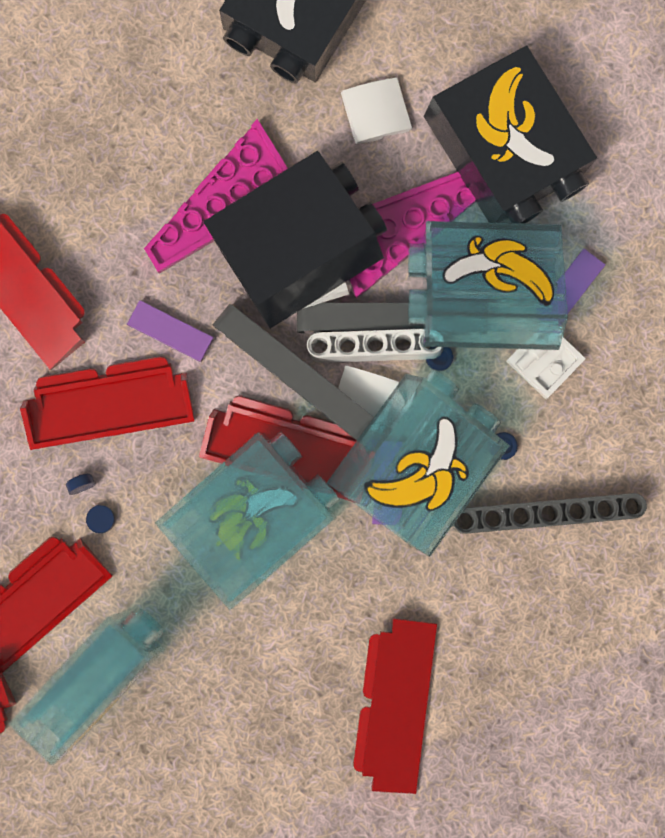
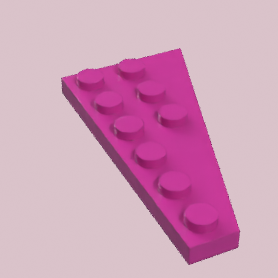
[144,119,288,274]
[349,172,476,299]

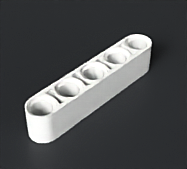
[307,329,444,363]

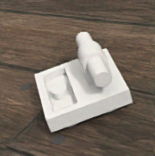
[506,320,586,399]

